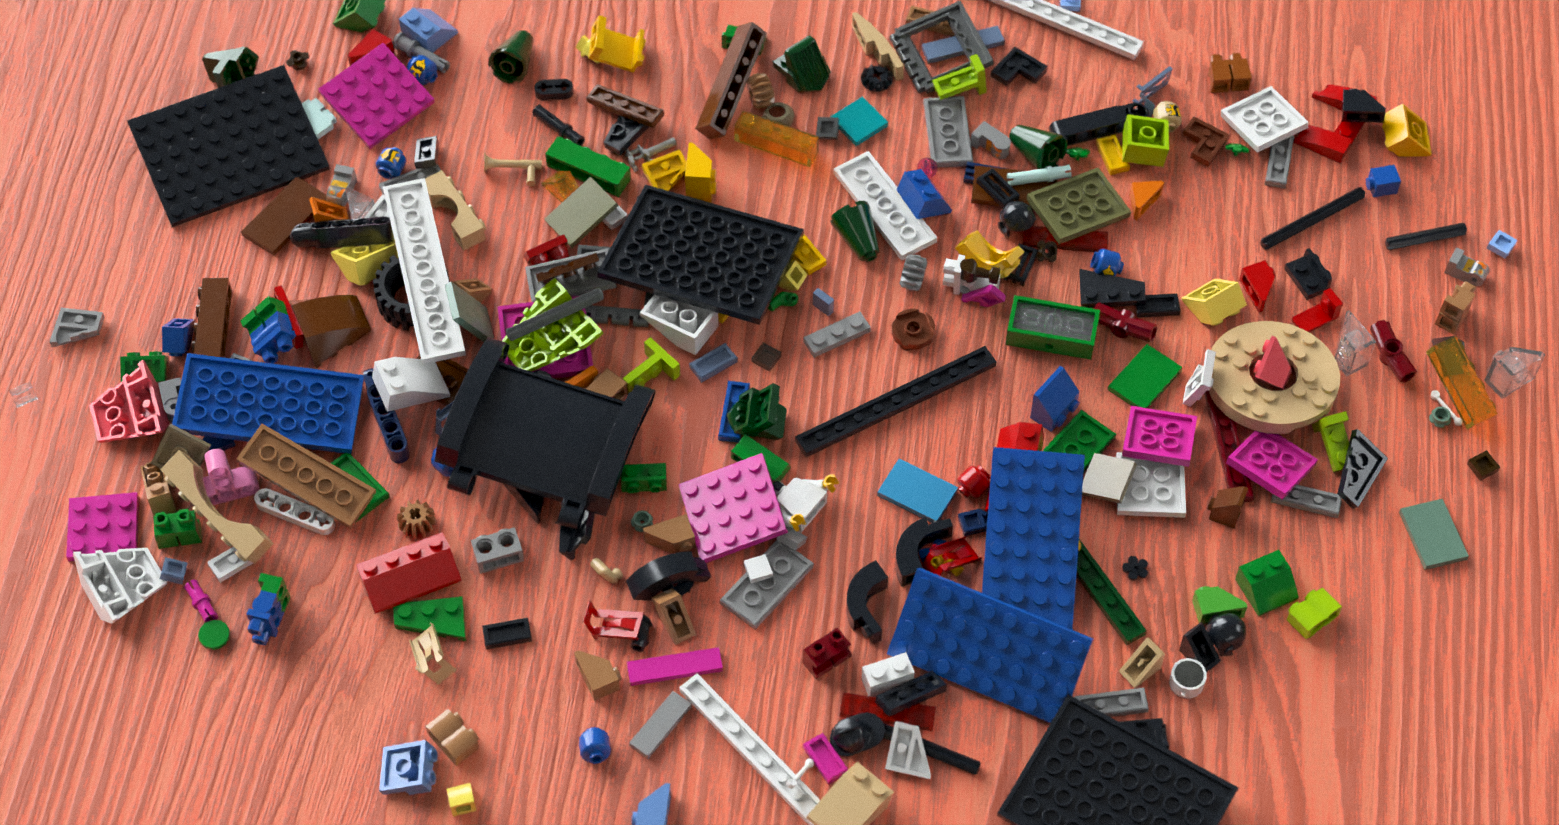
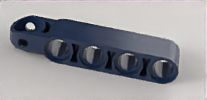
[363,368,410,464]

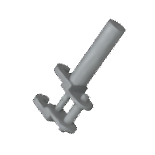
[625,138,677,172]

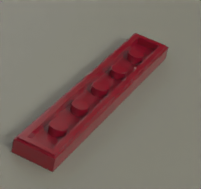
[1204,390,1254,503]

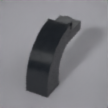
[895,518,953,587]
[626,551,711,601]
[846,560,888,644]

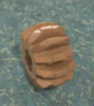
[746,72,775,109]
[397,499,436,539]

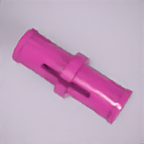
[184,580,218,623]

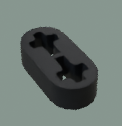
[534,79,574,101]

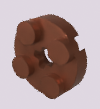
[892,309,935,351]

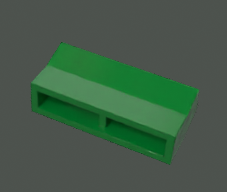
[731,434,791,484]

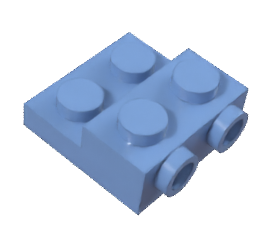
[379,740,438,795]

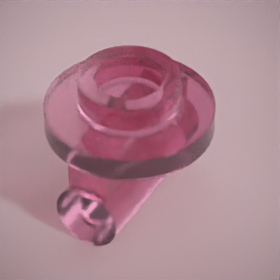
[917,158,938,178]

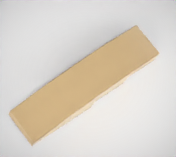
[852,12,904,81]

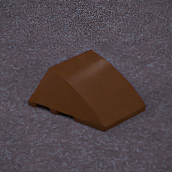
[289,295,371,369]

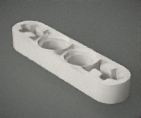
[254,488,335,535]

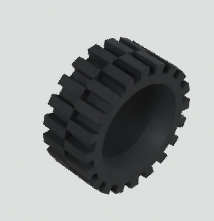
[373,255,450,331]

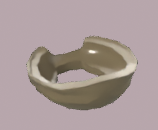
[762,102,795,130]

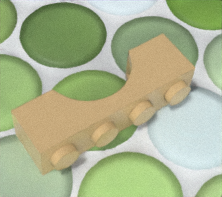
[425,170,486,251]

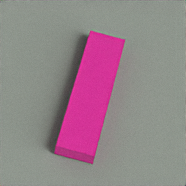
[627,647,723,686]

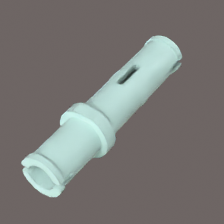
[1007,164,1071,186]

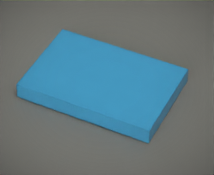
[877,458,958,523]

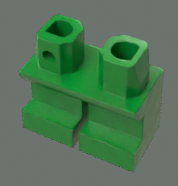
[153,509,202,549]

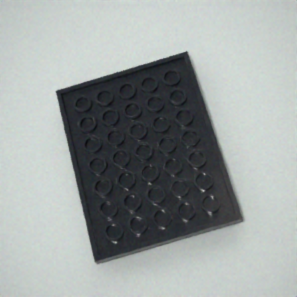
[127,65,330,227]
[597,185,804,325]
[997,694,1239,825]

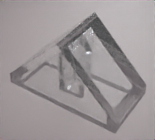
[345,187,374,219]

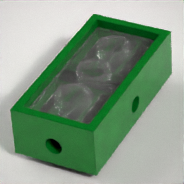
[1005,295,1100,360]

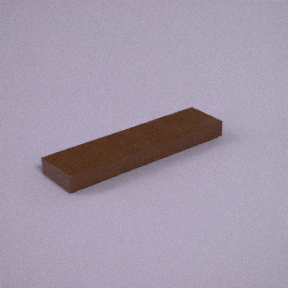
[586,84,665,128]

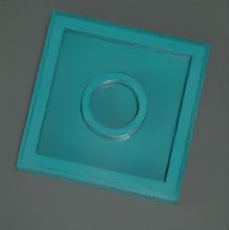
[831,96,888,146]

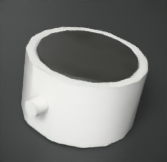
[1169,658,1207,699]

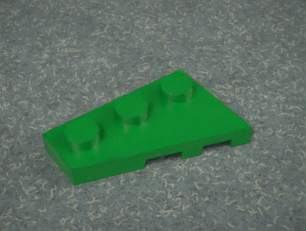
[393,596,466,641]

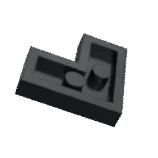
[991,47,1048,86]

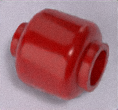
[957,465,991,499]

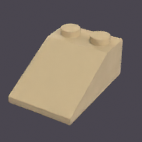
[806,762,894,825]

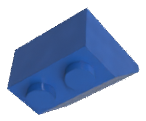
[896,169,952,219]
[1030,366,1080,432]

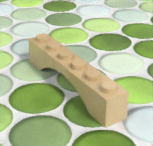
[160,450,274,563]

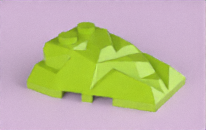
[502,278,604,372]

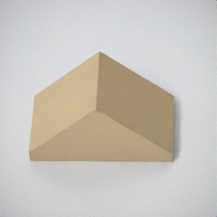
[1119,637,1165,688]

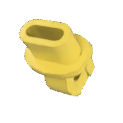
[575,35,600,64]

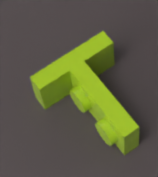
[932,54,987,100]
[623,337,680,393]
[1312,411,1349,472]

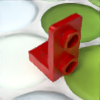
[1291,288,1343,332]

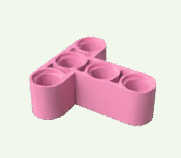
[203,449,259,505]

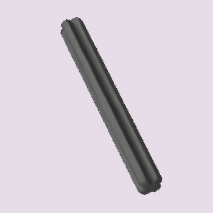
[506,288,604,341]

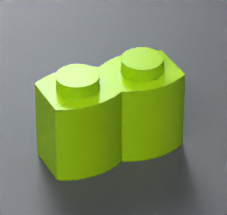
[1287,588,1342,639]

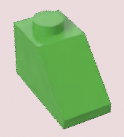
[1192,586,1247,624]

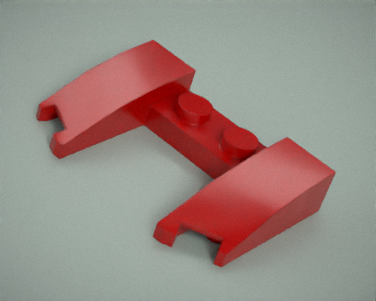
[1293,84,1378,164]

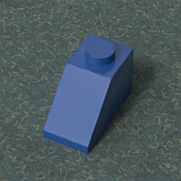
[162,318,195,356]

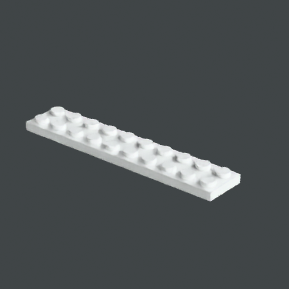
[383,178,466,365]

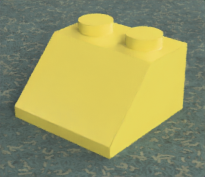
[1181,279,1247,326]

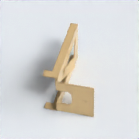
[409,623,457,685]

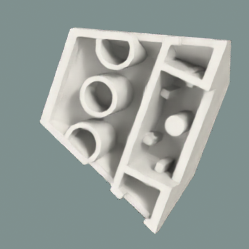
[73,548,167,624]

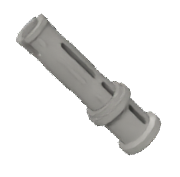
[393,32,450,74]

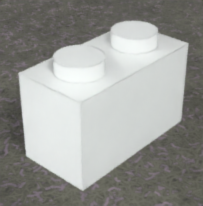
[861,653,915,699]

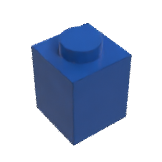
[1366,165,1401,198]

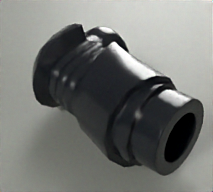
[631,615,653,652]

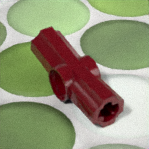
[1094,302,1158,342]
[1370,320,1417,383]

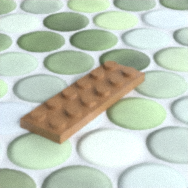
[236,424,376,529]

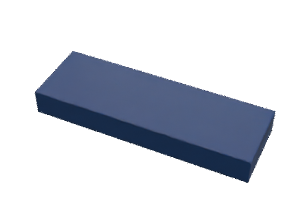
[718,381,750,443]

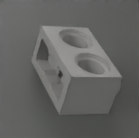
[471,527,524,574]

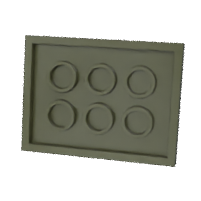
[1026,168,1131,244]

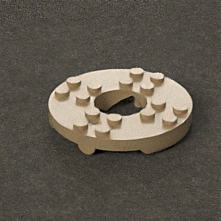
[1209,321,1340,434]

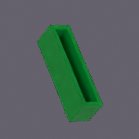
[545,136,631,197]

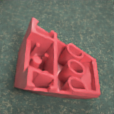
[89,360,169,443]

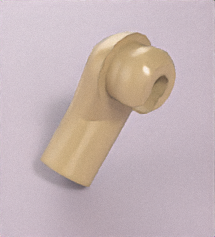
[590,558,623,583]

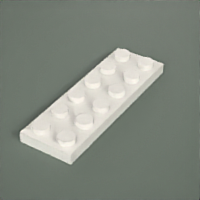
[833,151,937,261]

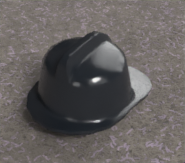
[830,712,885,756]

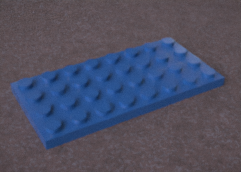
[172,353,364,454]
[982,447,1085,630]
[887,568,1094,723]

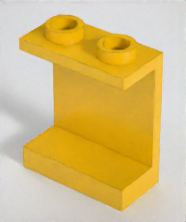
[588,15,646,73]

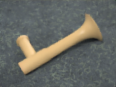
[484,152,542,186]

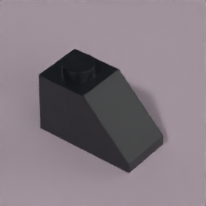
[1342,89,1386,123]

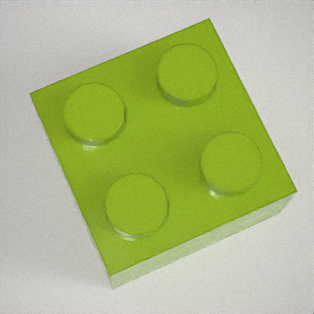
[1122,115,1169,167]

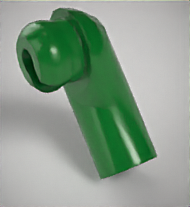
[768,292,799,312]

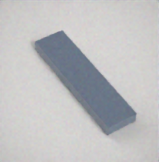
[922,26,1005,64]

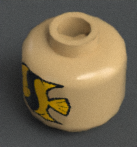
[1153,101,1182,133]

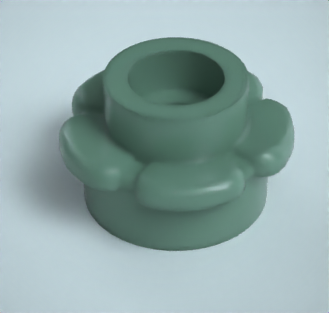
[1429,407,1451,428]
[631,510,653,532]

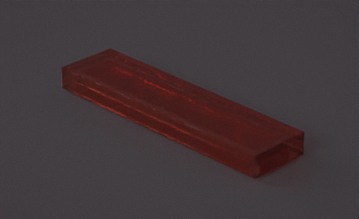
[1022,226,1108,252]
[839,692,936,731]

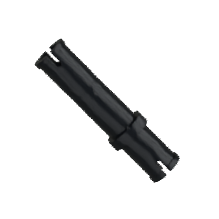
[532,104,585,146]

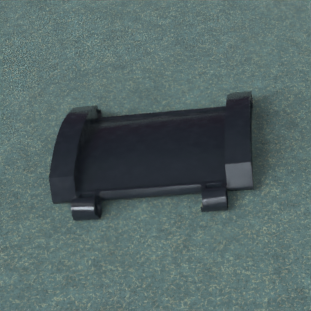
[434,337,656,530]

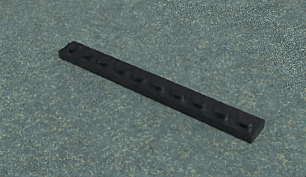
[795,346,997,457]

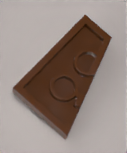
[535,253,599,286]

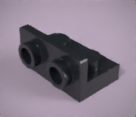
[1284,248,1332,300]

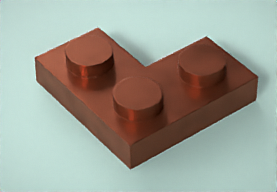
[1183,117,1230,167]

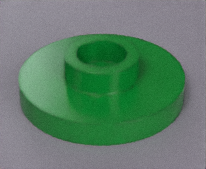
[198,620,230,650]

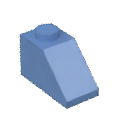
[632,783,671,825]

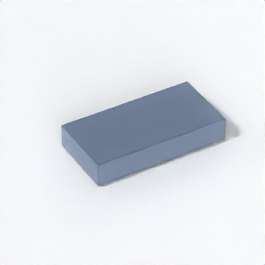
[689,343,738,383]

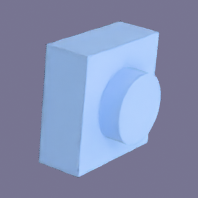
[1060,0,1081,12]
[1487,230,1518,259]

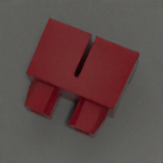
[802,628,852,679]

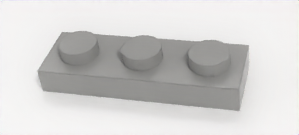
[803,312,871,358]

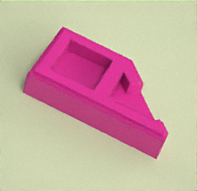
[961,284,1006,307]

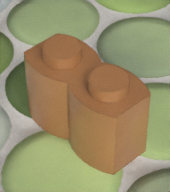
[425,709,479,766]

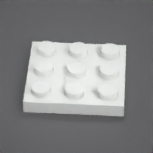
[1220,86,1309,153]
[1116,452,1186,518]

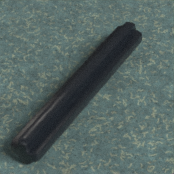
[1385,223,1467,250]

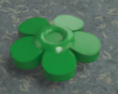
[1225,143,1249,156]
[1066,147,1090,161]

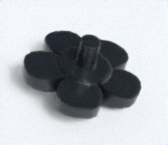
[1122,556,1148,580]

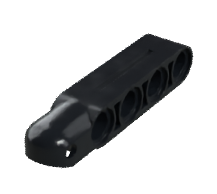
[1049,102,1149,146]
[290,217,395,248]

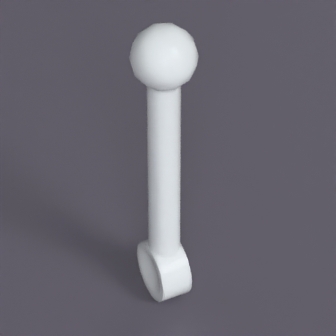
[1430,390,1463,426]
[786,759,814,789]

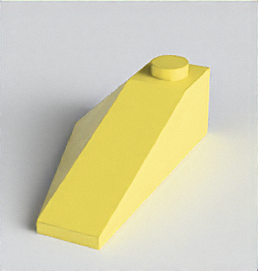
[331,240,399,286]

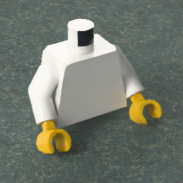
[773,474,840,533]

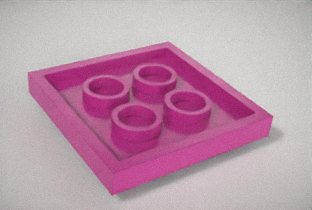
[1122,406,1197,467]
[1226,430,1318,500]
[66,492,139,562]

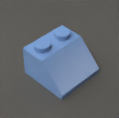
[399,8,458,53]

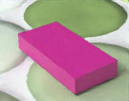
[803,733,848,785]

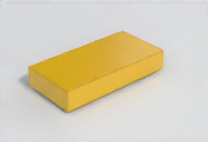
[1096,135,1130,175]

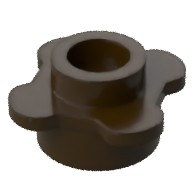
[286,50,310,70]
[1036,240,1057,262]

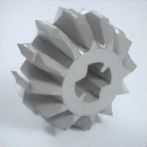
[900,254,927,291]

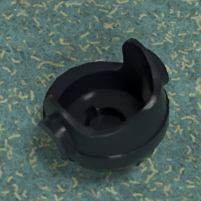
[998,201,1036,238]
[1206,613,1246,656]

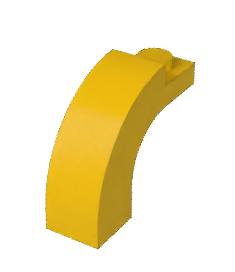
[955,230,1024,278]

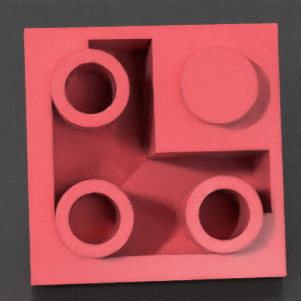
[1254,336,1292,390]

